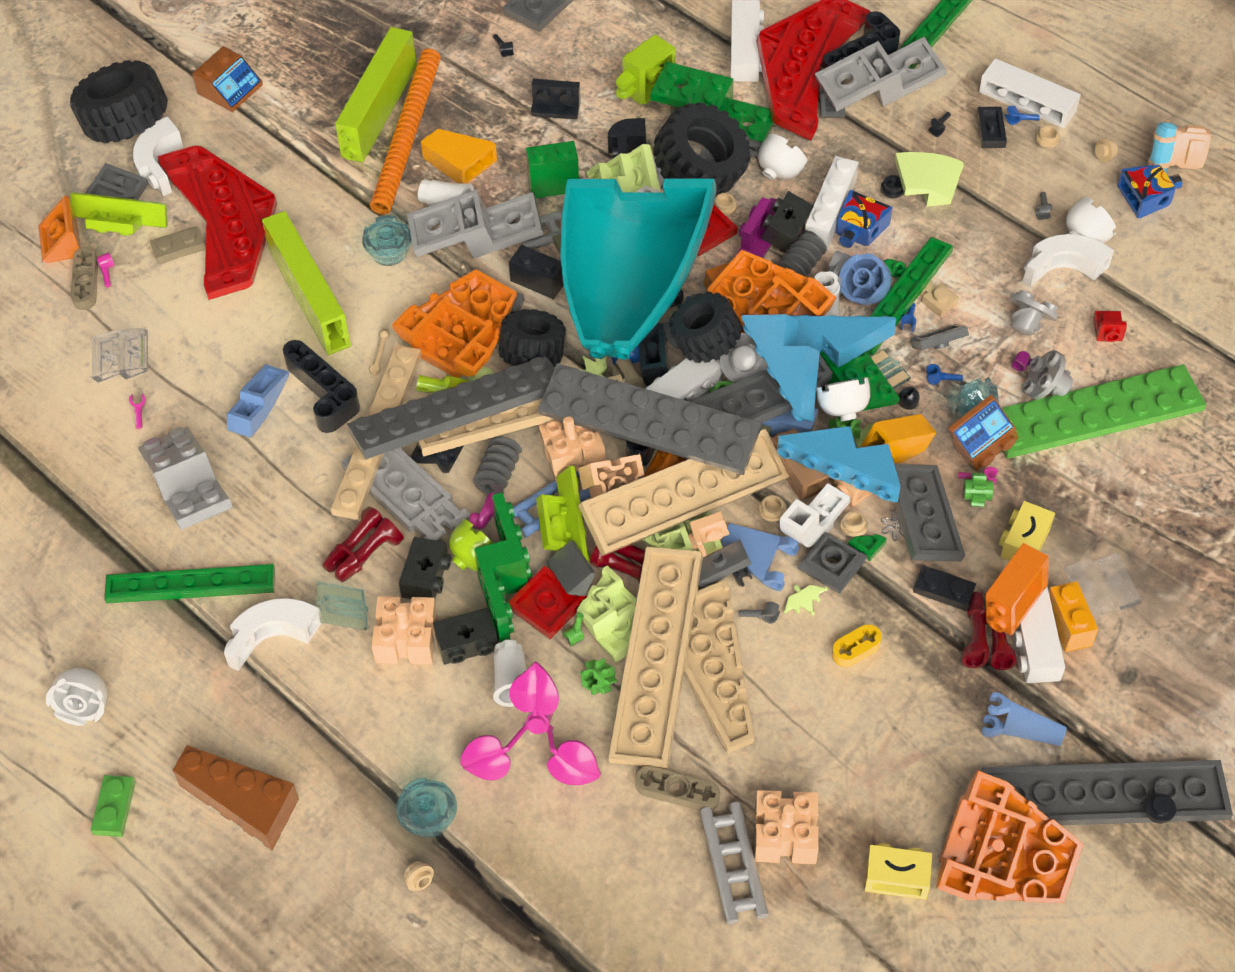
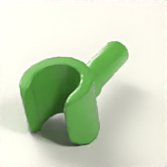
[562,612,584,647]

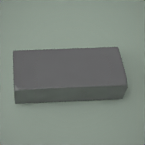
[547,540,596,596]

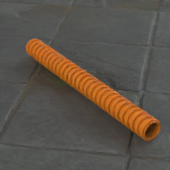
[370,48,441,215]

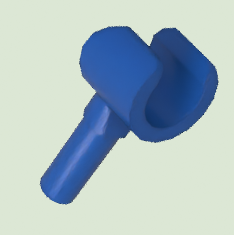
[1004,106,1040,125]
[900,303,916,332]
[926,364,963,385]

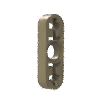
[71,247,98,310]
[635,766,720,811]

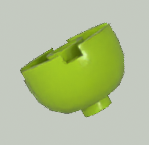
[449,518,493,572]

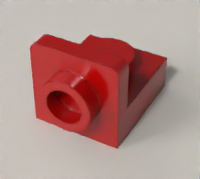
[1093,311,1127,342]

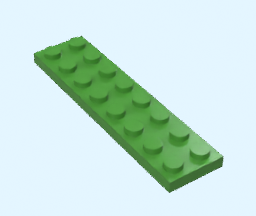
[1002,364,1207,459]

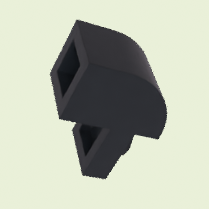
[608,118,646,158]

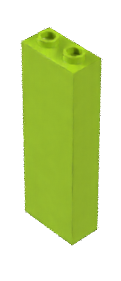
[335,27,417,163]
[262,211,351,356]

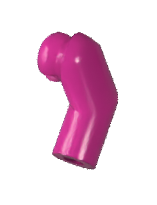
[469,493,495,529]

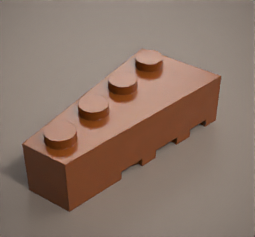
[173,745,299,851]

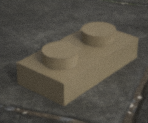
[150,226,206,264]

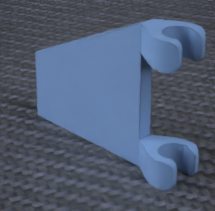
[721,523,799,591]
[981,692,1067,746]

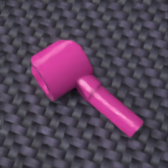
[97,253,115,287]
[129,394,146,429]
[958,467,998,486]

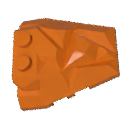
[707,250,837,375]
[392,269,517,378]
[936,771,1084,903]

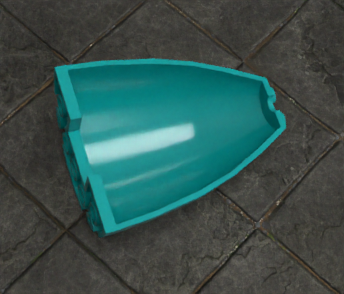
[560,179,716,360]

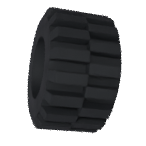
[669,292,742,363]
[498,309,566,367]

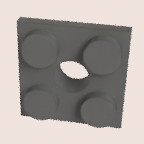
[798,532,868,594]

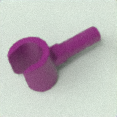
[1012,351,1032,371]

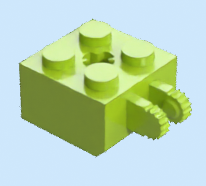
[616,34,676,104]

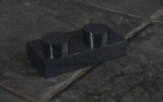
[977,106,1007,148]
[913,565,976,611]

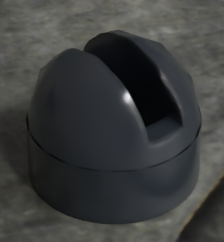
[898,386,920,410]

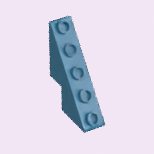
[742,314,820,422]
[791,315,896,368]
[777,426,901,502]

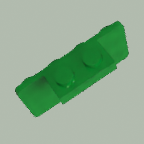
[820,351,900,411]

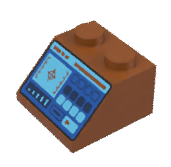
[192,46,263,112]
[948,395,1018,471]

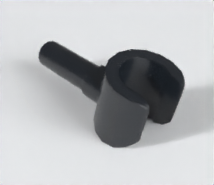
[493,34,514,57]
[928,112,951,137]
[732,567,753,587]

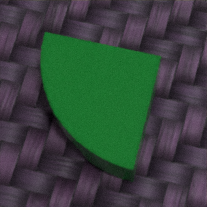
[848,534,887,561]

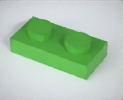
[91,775,136,837]

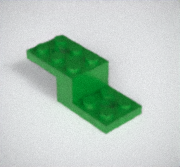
[650,61,774,142]
[474,492,532,643]

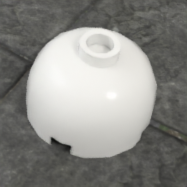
[758,134,807,181]
[1066,197,1116,244]
[816,377,870,421]
[46,667,108,726]

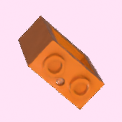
[986,543,1049,636]

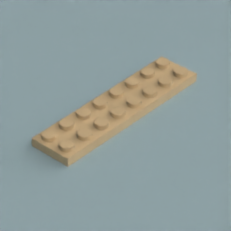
[578,429,789,556]
[608,547,703,769]

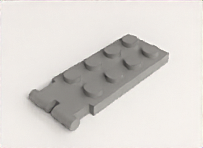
[341,448,470,541]

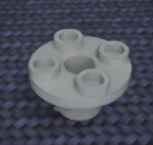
[1009,290,1058,335]
[720,333,768,383]
[1022,350,1073,400]

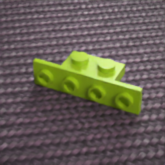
[70,192,168,236]
[536,466,590,563]

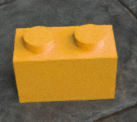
[1049,581,1098,652]

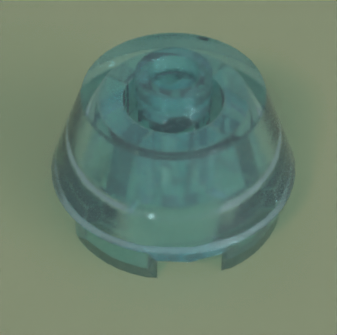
[362,215,412,266]
[946,377,1000,419]
[396,778,457,838]

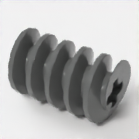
[777,230,827,277]
[473,436,522,495]

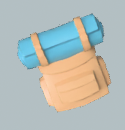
[1147,120,1210,173]

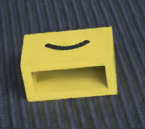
[999,501,1055,561]
[865,843,932,900]

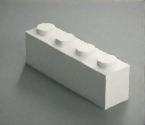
[730,0,764,82]
[979,58,1081,129]
[805,156,859,251]
[646,358,723,401]
[1013,587,1065,683]

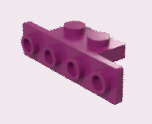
[735,197,777,258]

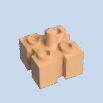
[538,416,607,482]
[578,454,645,500]
[372,596,437,664]
[755,790,818,864]

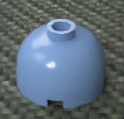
[839,253,892,305]

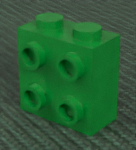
[526,141,579,198]

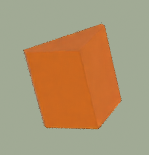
[38,195,81,263]

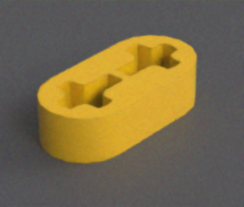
[832,624,882,667]

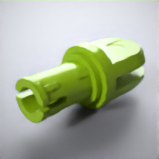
[416,374,470,394]

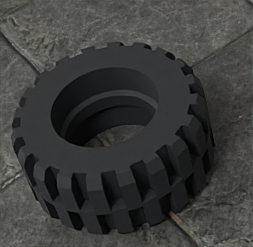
[70,60,168,143]
[653,103,751,198]

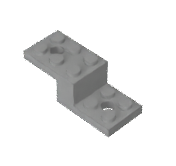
[815,37,947,111]
[407,190,544,259]
[138,427,233,530]

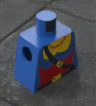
[1117,165,1182,219]
[836,190,893,248]

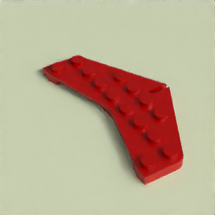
[756,0,870,141]
[157,145,277,300]

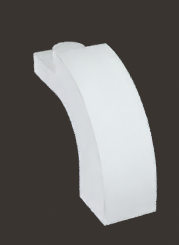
[133,116,183,196]
[1023,234,1114,287]
[780,483,850,547]
[224,599,322,671]

